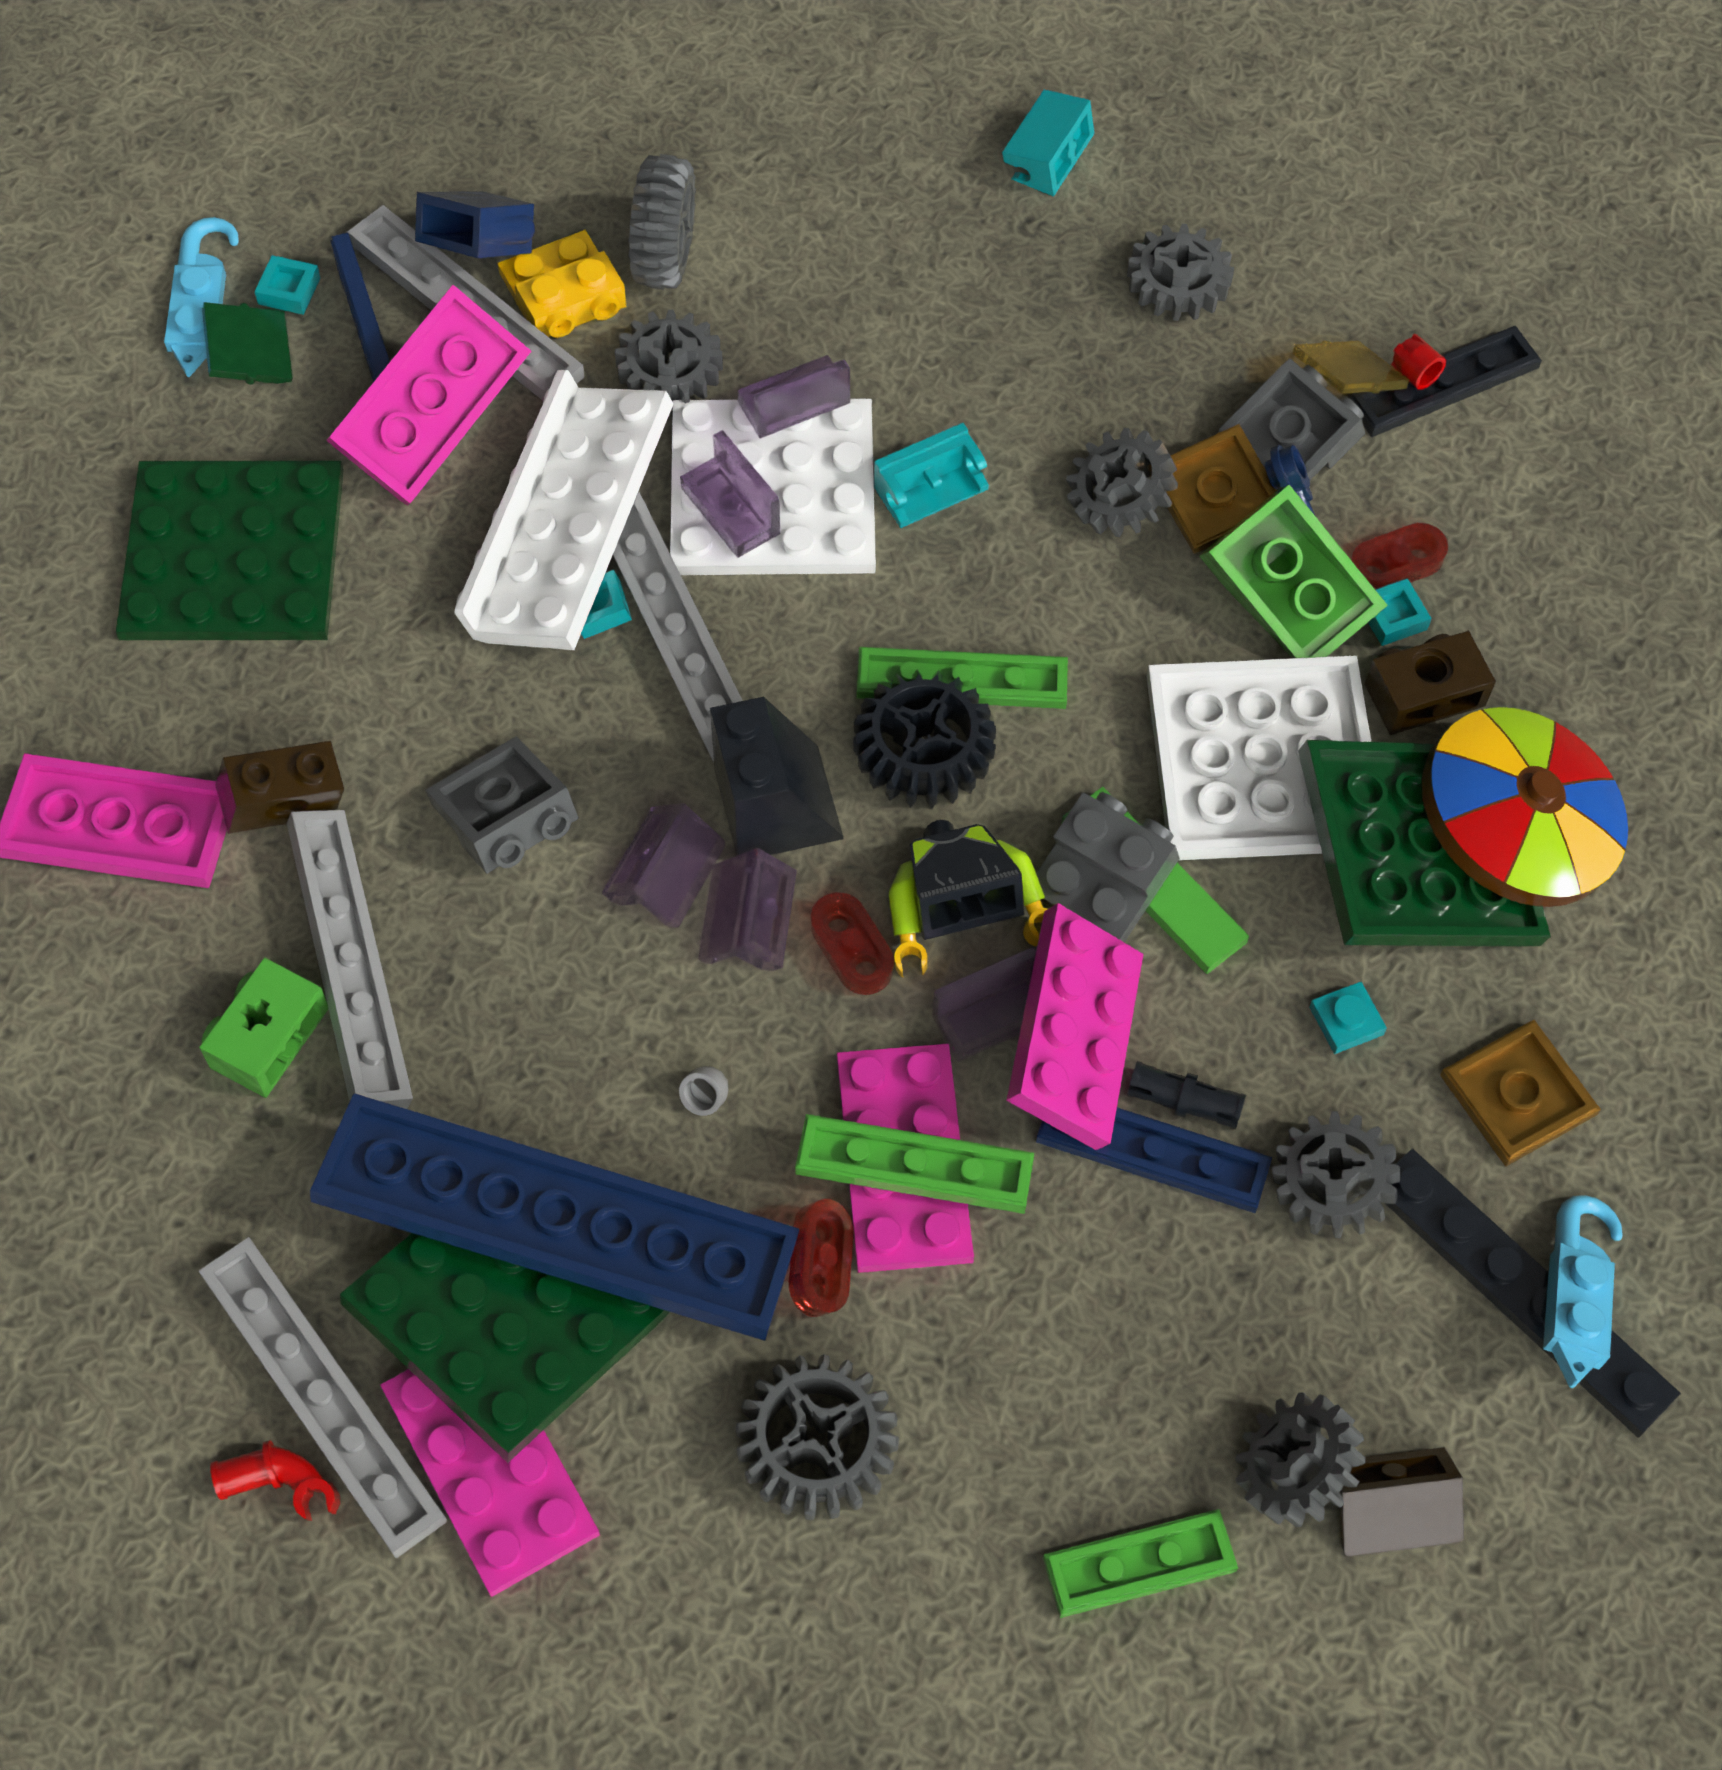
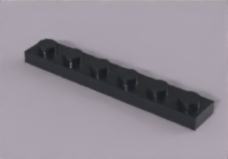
[1385,1148,1681,1438]

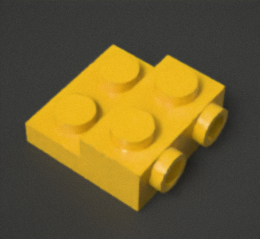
[497,229,627,338]

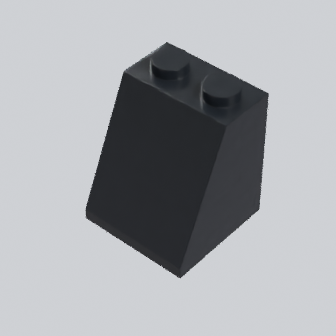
[710,696,843,862]

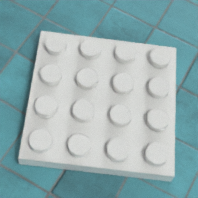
[670,399,876,575]
[1146,656,1371,860]

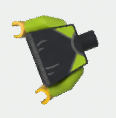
[889,820,1048,977]

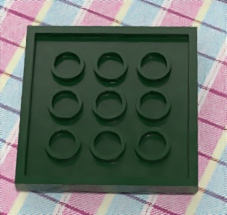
[116,461,344,640]
[1298,740,1551,946]
[340,1233,670,1463]

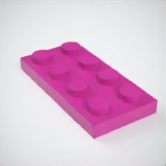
[326,285,531,505]
[0,753,227,888]
[1006,903,1144,1150]
[837,1044,974,1273]
[380,1369,600,1597]

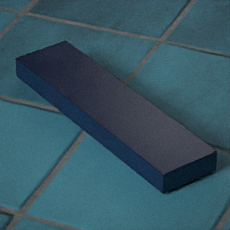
[330,233,390,382]
[1036,1107,1272,1213]

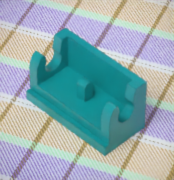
[1002,89,1095,197]
[874,422,989,528]

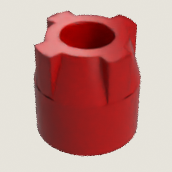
[1390,334,1446,390]

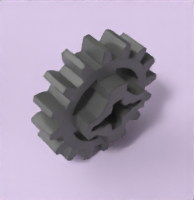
[1127,224,1234,321]
[615,310,723,403]
[1066,428,1178,537]
[1272,1111,1400,1238]
[1235,1392,1366,1527]

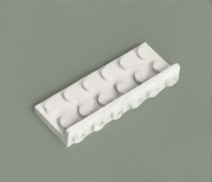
[455,370,673,650]

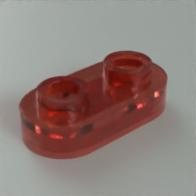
[1351,523,1448,590]
[811,892,894,995]
[789,1199,854,1317]

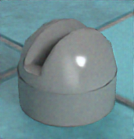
[679,1066,729,1116]

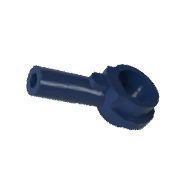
[1265,445,1316,517]

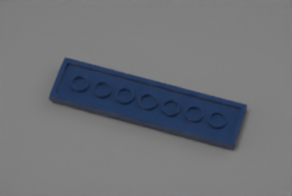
[310,1093,800,1341]

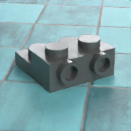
[1219,358,1365,480]
[425,736,579,874]
[1036,792,1180,943]

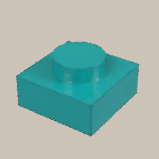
[255,255,321,315]
[581,570,632,639]
[1368,578,1432,646]
[1309,981,1387,1054]

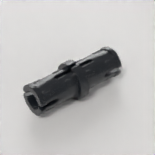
[1127,1061,1246,1129]

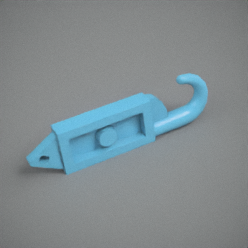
[164,217,239,377]
[1543,1195,1623,1389]

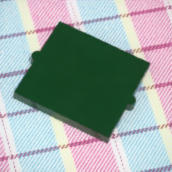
[202,302,293,385]

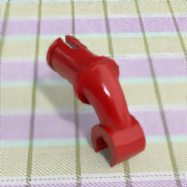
[210,1440,340,1521]

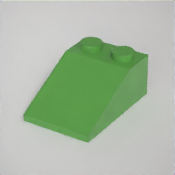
[1199,485,1388,658]

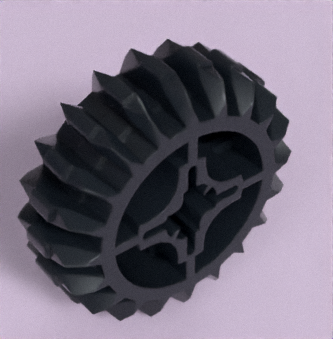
[853,669,996,809]

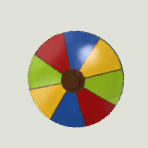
[1422,707,1628,907]

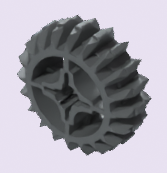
[628,154,696,290]
[736,1354,899,1520]

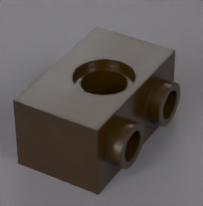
[1364,630,1496,735]
[215,741,345,834]

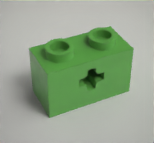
[199,957,328,1098]

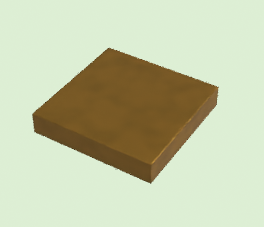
[1148,424,1277,554]
[1440,1020,1601,1167]

